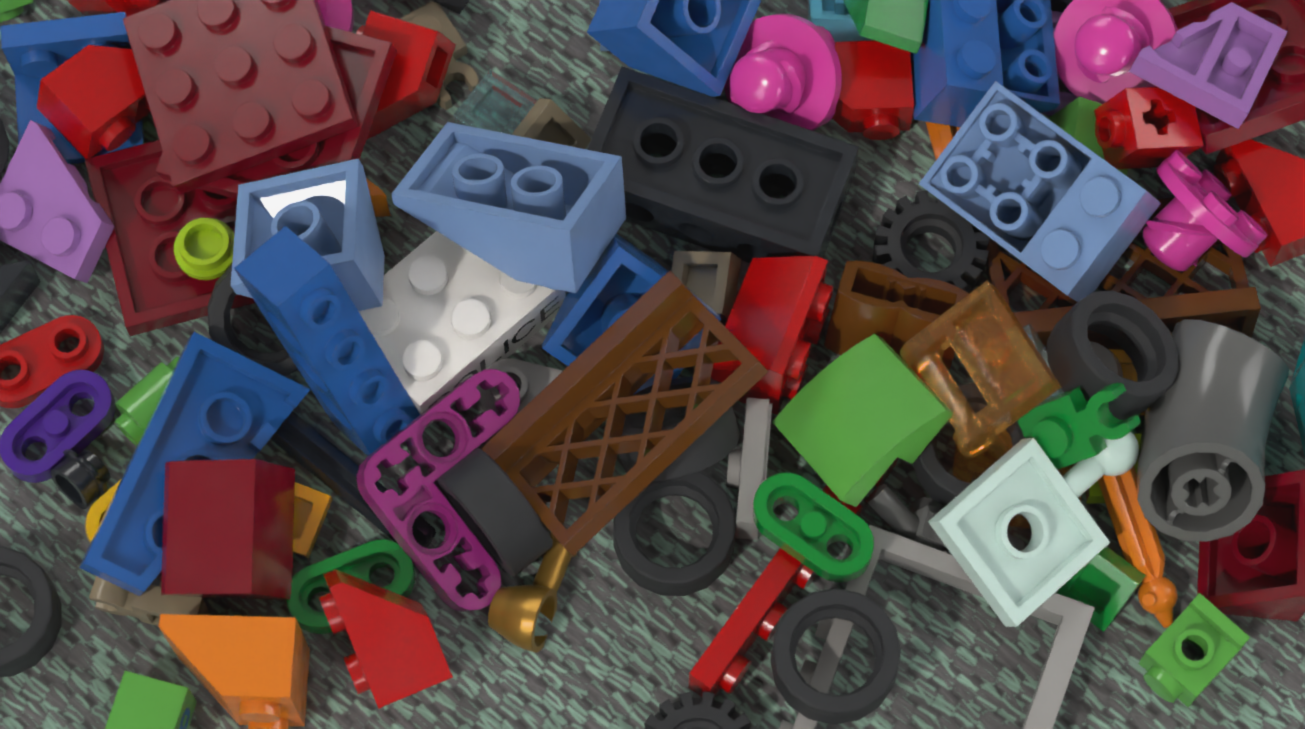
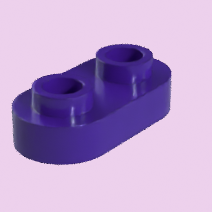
[0,370,116,483]

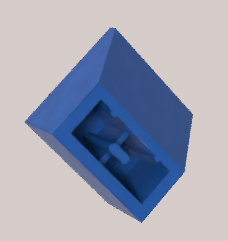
[910,0,1060,127]

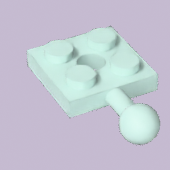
[928,432,1139,627]

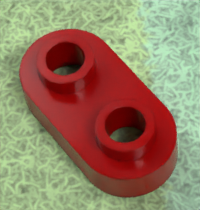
[0,315,104,408]

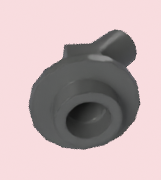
[866,484,946,552]

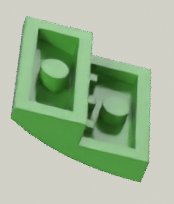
[772,334,954,507]

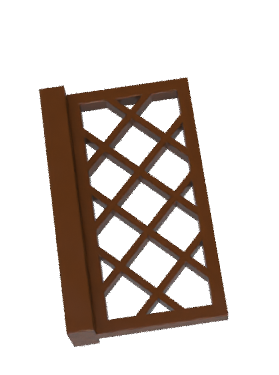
[980,197,1261,365]
[481,270,768,556]

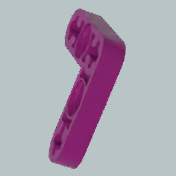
[357,369,520,612]

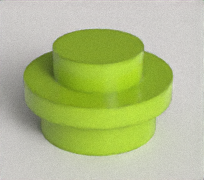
[174,218,235,280]

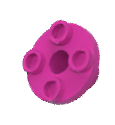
[1054,0,1179,104]
[724,14,842,131]
[1142,150,1267,271]

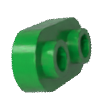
[753,473,874,583]
[286,540,415,634]

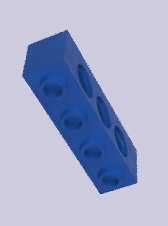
[234,226,420,456]

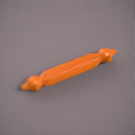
[1098,466,1178,628]

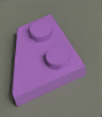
[0,120,115,283]

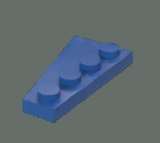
[79,332,311,596]

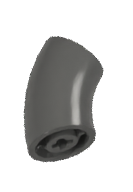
[1137,319,1289,542]

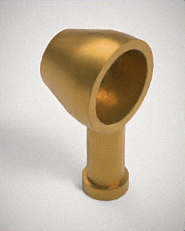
[488,533,577,653]

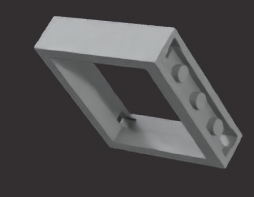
[779,525,1095,729]

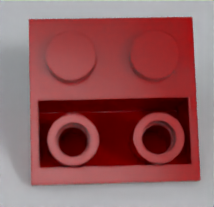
[711,256,834,415]

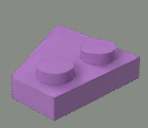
[1129,2,1288,129]

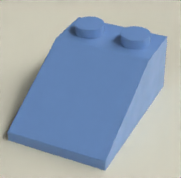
[392,122,626,293]

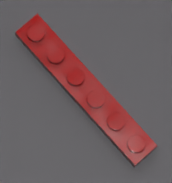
[689,366,934,698]

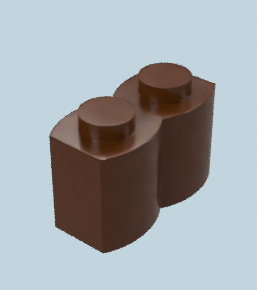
[824,261,970,380]

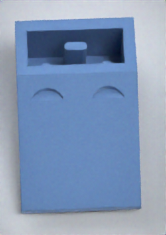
[919,81,1161,302]

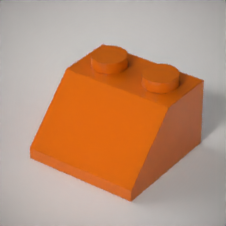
[159,614,310,729]

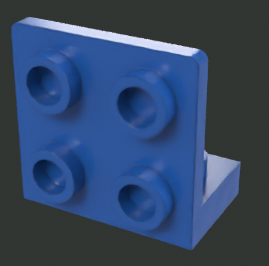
[0,12,145,164]

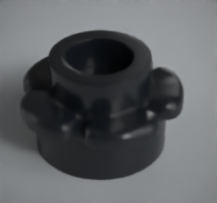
[50,449,111,509]

